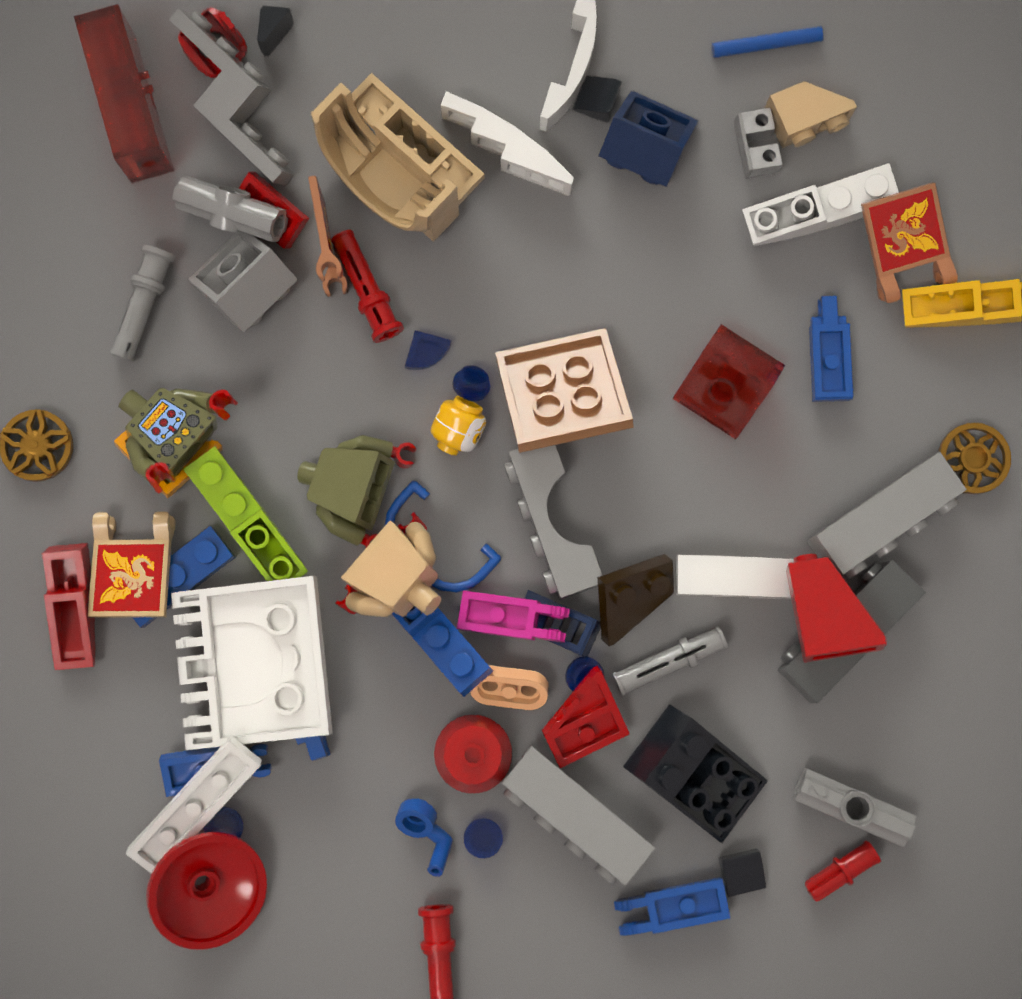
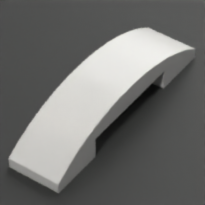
[539,0,597,132]

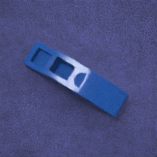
[392,606,493,697]

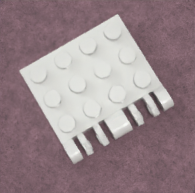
[171,576,333,750]

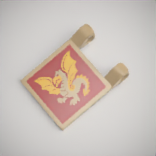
[88,512,176,618]

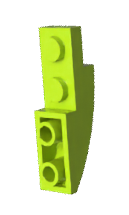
[183,446,308,581]

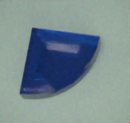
[405,330,452,370]

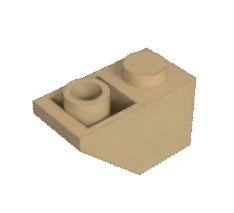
[764,81,857,148]

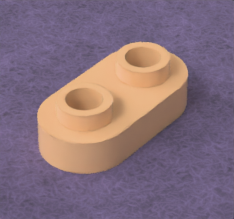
[470,665,549,710]

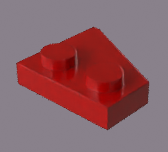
[541,666,630,768]

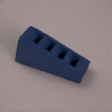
[524,590,601,658]

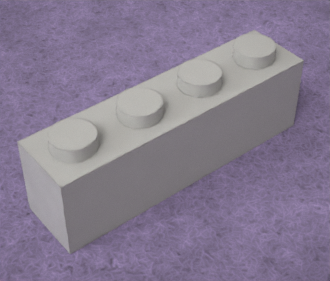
[807,452,967,579]
[501,745,655,886]

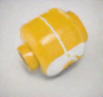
[430,396,486,456]

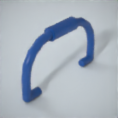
[384,481,501,593]

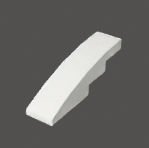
[441,91,574,196]
[676,555,794,599]

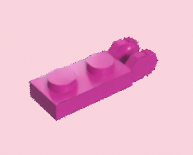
[457,590,570,642]

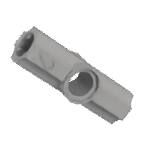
[172,176,288,242]
[792,768,917,848]

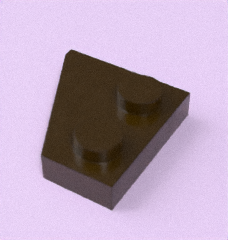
[597,554,674,647]

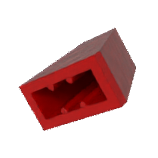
[786,554,887,663]

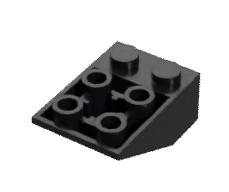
[623,704,768,843]

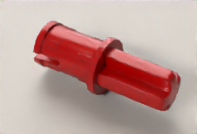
[804,840,881,901]

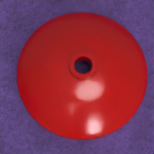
[146,832,267,950]

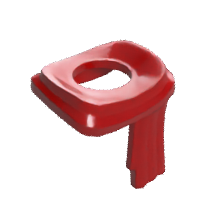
[178,7,247,78]

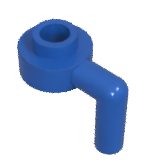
[395,799,453,876]

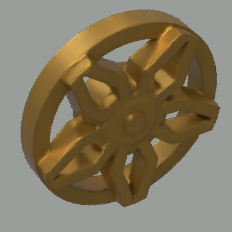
[0,409,73,481]
[938,423,1011,494]

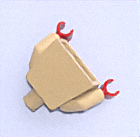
[335,512,441,617]

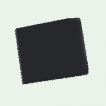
[257,5,294,56]
[573,75,622,123]
[718,849,766,897]

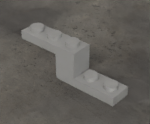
[169,8,295,186]

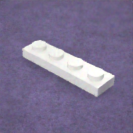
[126,735,262,874]

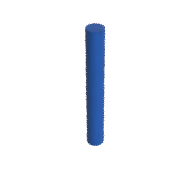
[711,26,823,58]

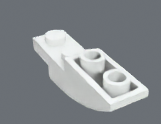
[742,163,899,246]

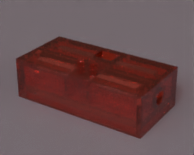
[74,4,174,184]

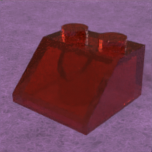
[672,324,785,439]

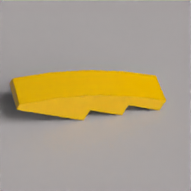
[902,279,1022,328]

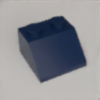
[598,90,699,187]

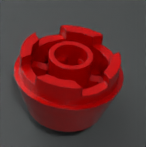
[434,715,512,794]

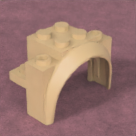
[311,73,485,242]

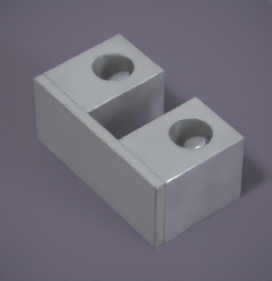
[734,108,783,179]

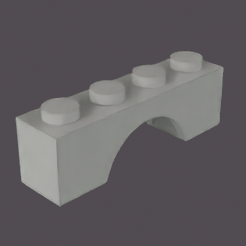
[504,445,602,600]

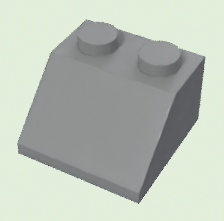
[187,232,298,333]

